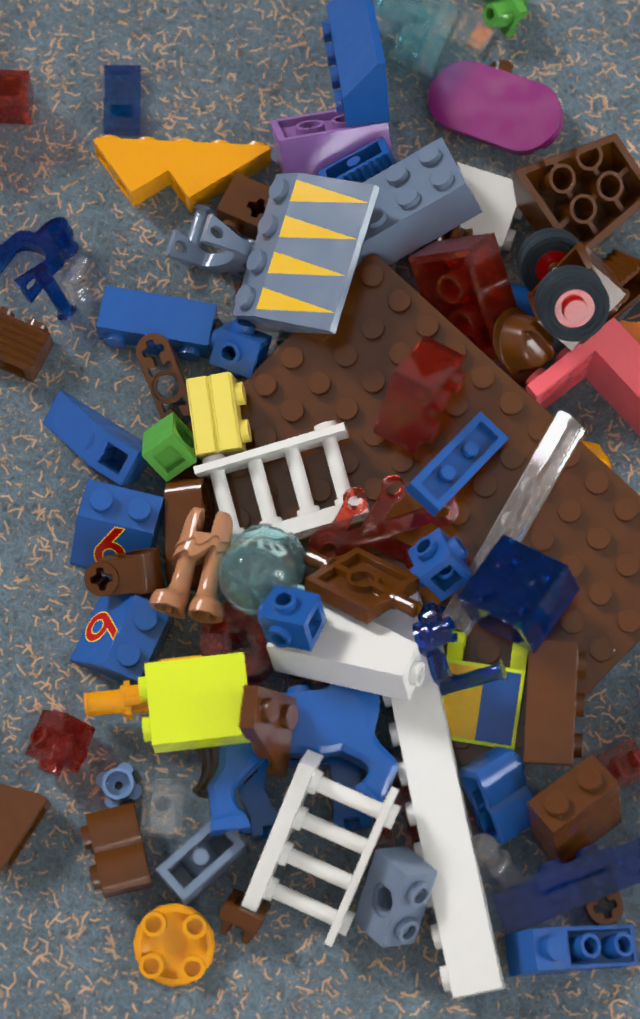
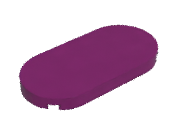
[428,60,564,156]

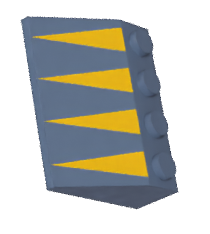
[232,173,380,334]

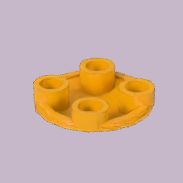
[133,903,215,987]

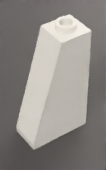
[266,585,426,701]

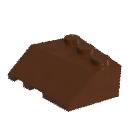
[511,133,640,250]

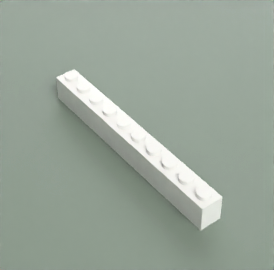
[373,591,505,999]

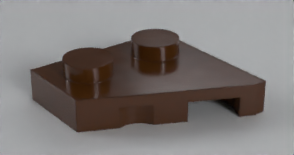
[239,685,298,778]

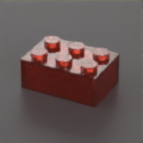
[408,232,518,359]

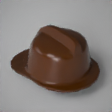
[493,307,554,388]

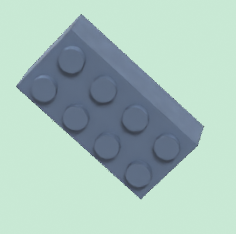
[356,137,483,267]

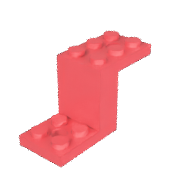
[525,317,640,436]

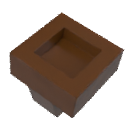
[219,888,271,944]

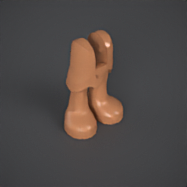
[149,507,233,624]

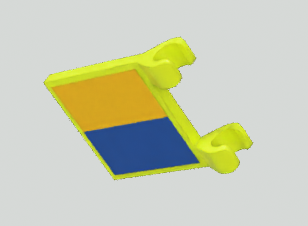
[441,631,529,750]

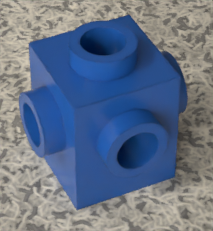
[209,319,273,378]
[408,528,474,601]
[257,585,327,652]

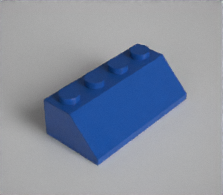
[321,0,390,127]

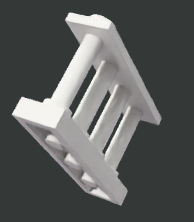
[193,420,372,562]
[241,749,401,947]

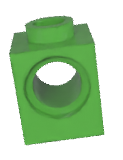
[142,412,197,482]

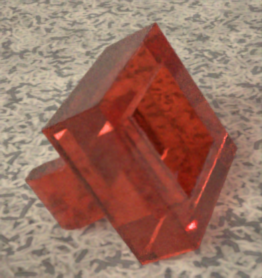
[597,738,640,790]

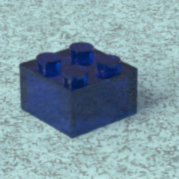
[457,534,580,653]

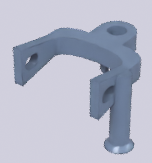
[164,204,255,279]

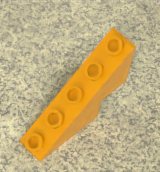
[93,135,271,213]

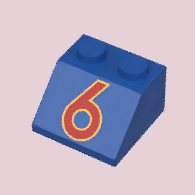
[70,479,165,572]
[70,594,175,685]

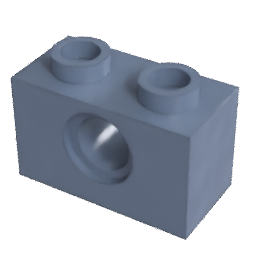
[156,822,247,906]
[354,846,437,948]

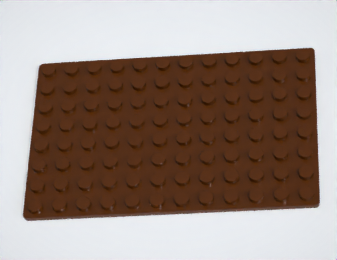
[171,254,640,766]

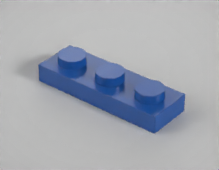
[405,411,509,517]

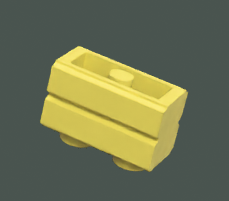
[186,372,252,461]

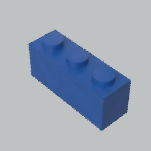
[96,285,218,361]

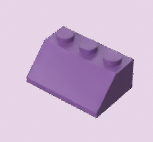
[269,109,391,176]

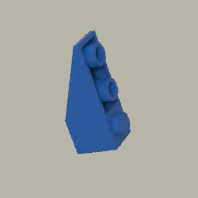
[43,390,148,486]
[504,924,639,977]

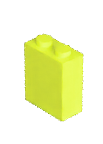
[138,652,250,753]

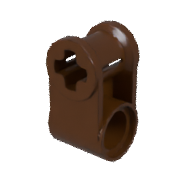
[84,548,165,597]

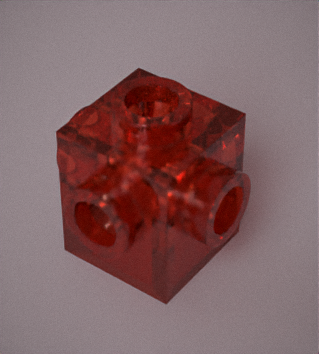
[25,710,96,776]

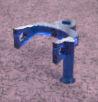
[0,217,79,320]
[412,602,508,696]

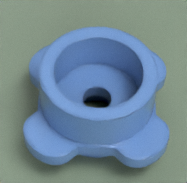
[96,763,142,808]

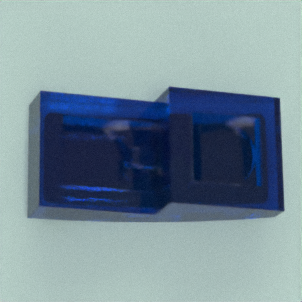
[104,65,141,135]

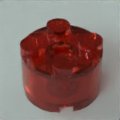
[199,600,274,686]

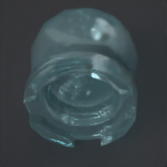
[218,523,307,615]

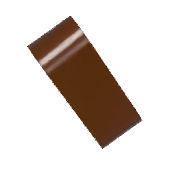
[164,477,214,590]

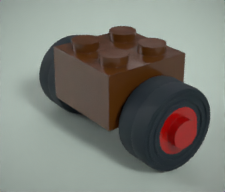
[517,228,627,351]

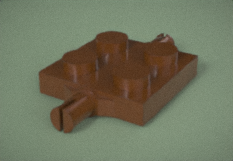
[304,547,422,624]

